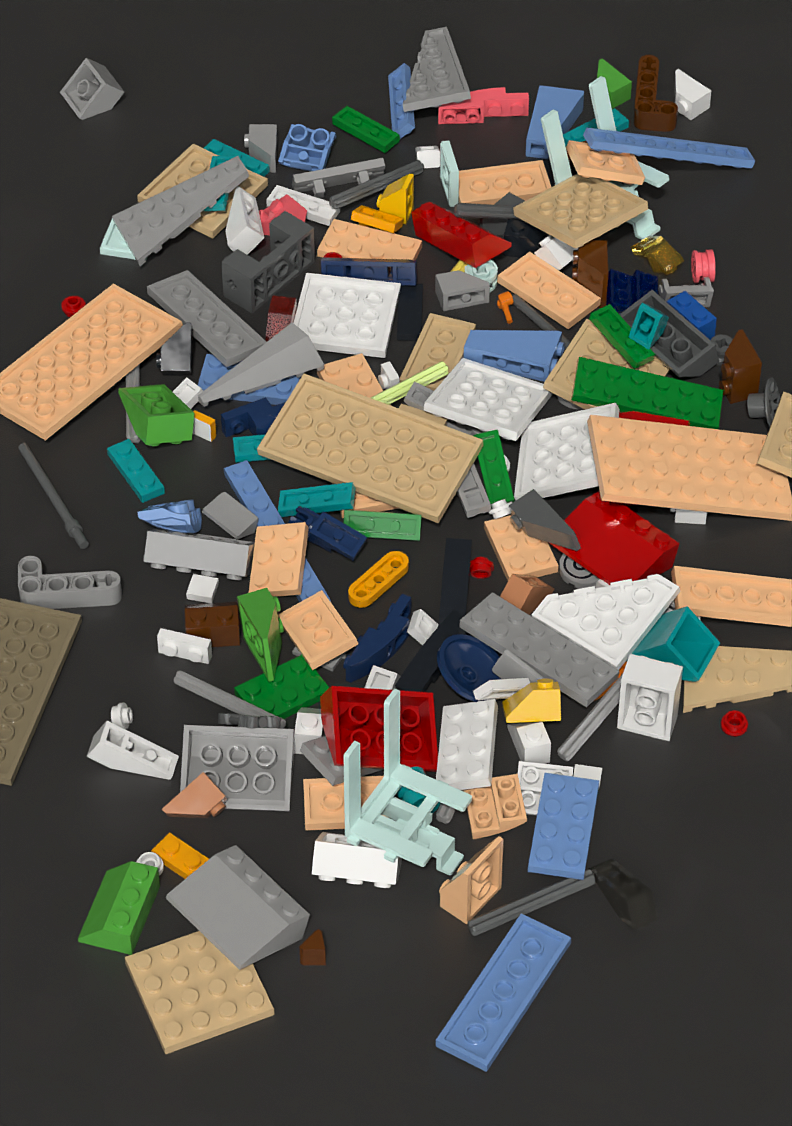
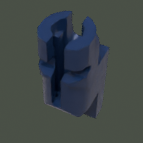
[221,397,286,437]
[288,506,367,561]

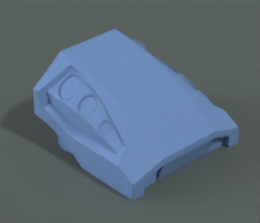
[278,124,337,171]
[138,499,202,533]

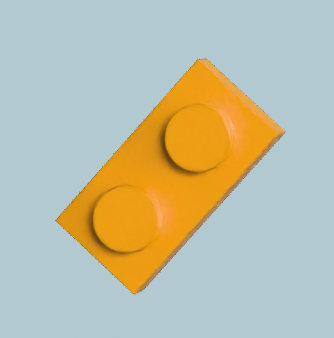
[351,205,404,233]
[151,832,209,879]

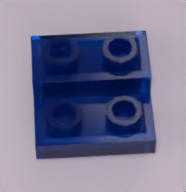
[607,269,658,313]

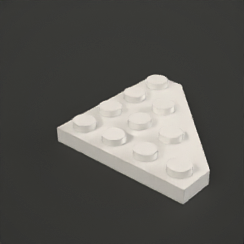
[532,574,680,670]

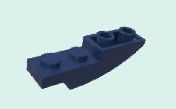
[343,594,411,683]

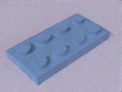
[198,354,302,405]
[528,773,599,880]

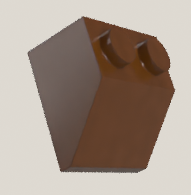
[572,240,608,308]
[719,329,762,404]
[185,602,240,647]

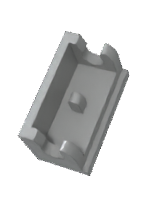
[658,277,714,307]

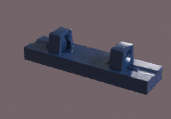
[321,258,417,286]

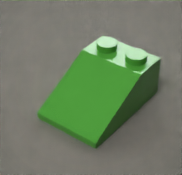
[118,384,194,446]
[237,588,284,682]

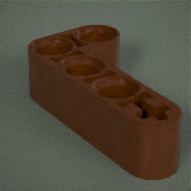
[633,55,678,132]

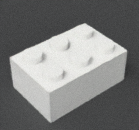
[617,654,683,741]

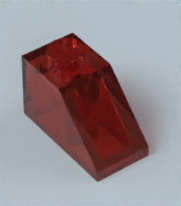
[265,295,297,342]

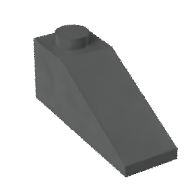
[509,489,581,551]

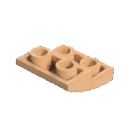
[464,774,527,839]

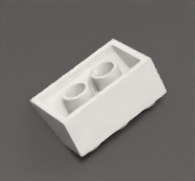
[312,832,402,888]

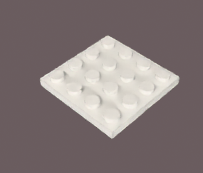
[294,273,401,358]
[424,358,552,441]
[514,403,620,500]

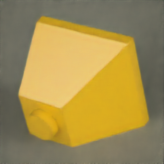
[502,678,561,723]

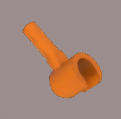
[497,291,513,324]

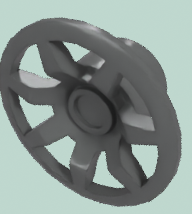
[747,377,780,428]

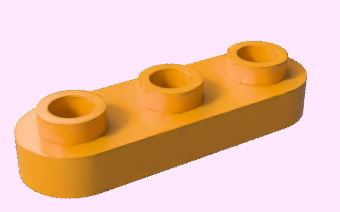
[348,551,409,608]

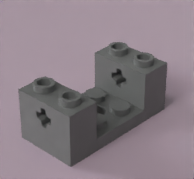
[221,211,315,313]

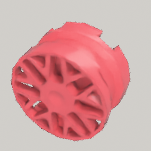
[691,249,715,283]

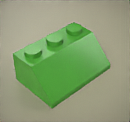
[78,861,160,955]

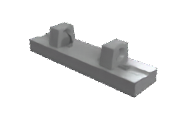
[292,158,385,198]
[457,463,491,518]

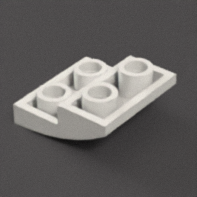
[517,761,574,816]

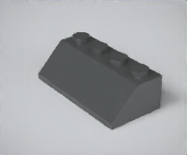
[620,290,719,377]

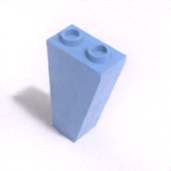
[526,85,584,159]
[464,330,565,382]

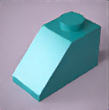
[628,303,669,350]

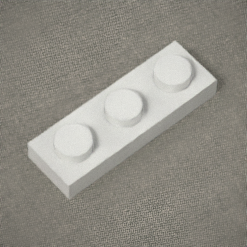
[267,185,340,226]

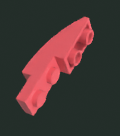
[438,87,529,124]

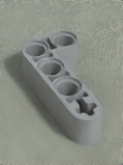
[18,556,122,609]

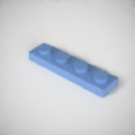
[388,63,415,139]

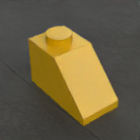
[377,174,414,224]

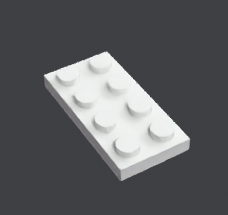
[436,699,498,790]

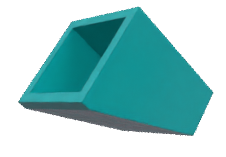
[626,606,720,682]

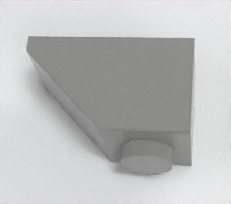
[244,124,278,173]
[435,270,490,311]

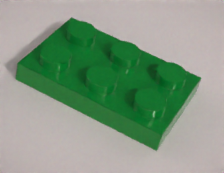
[234,655,329,728]

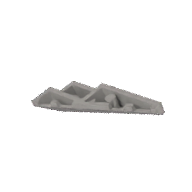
[198,322,324,407]

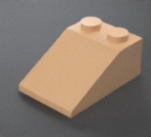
[439,836,504,924]

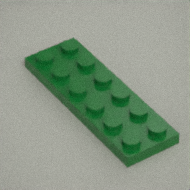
[571,357,723,429]

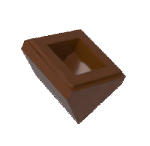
[299,929,326,965]

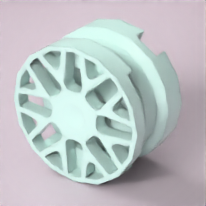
[465,259,498,292]

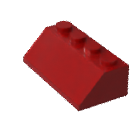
[411,202,512,268]

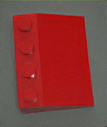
[548,491,680,585]
[320,686,438,772]

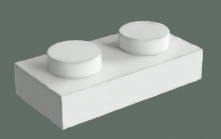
[157,628,212,664]

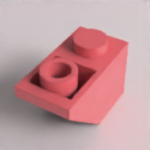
[259,194,307,235]

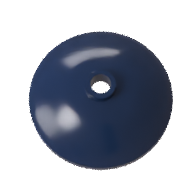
[437,634,501,702]

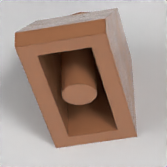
[500,574,554,615]
[162,772,227,818]

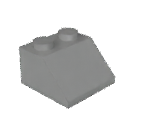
[60,58,124,120]

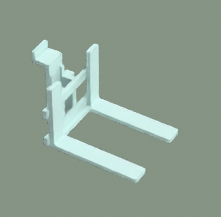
[541,76,669,241]
[344,689,472,875]

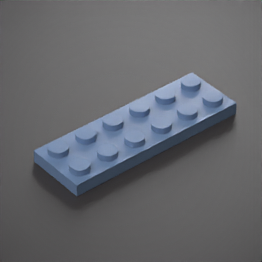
[436,913,571,1072]

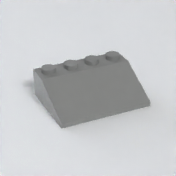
[180,725,295,812]
[166,845,310,970]

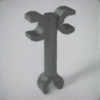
[218,713,280,728]

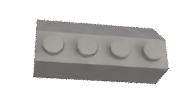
[144,528,255,580]

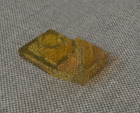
[631,236,684,274]

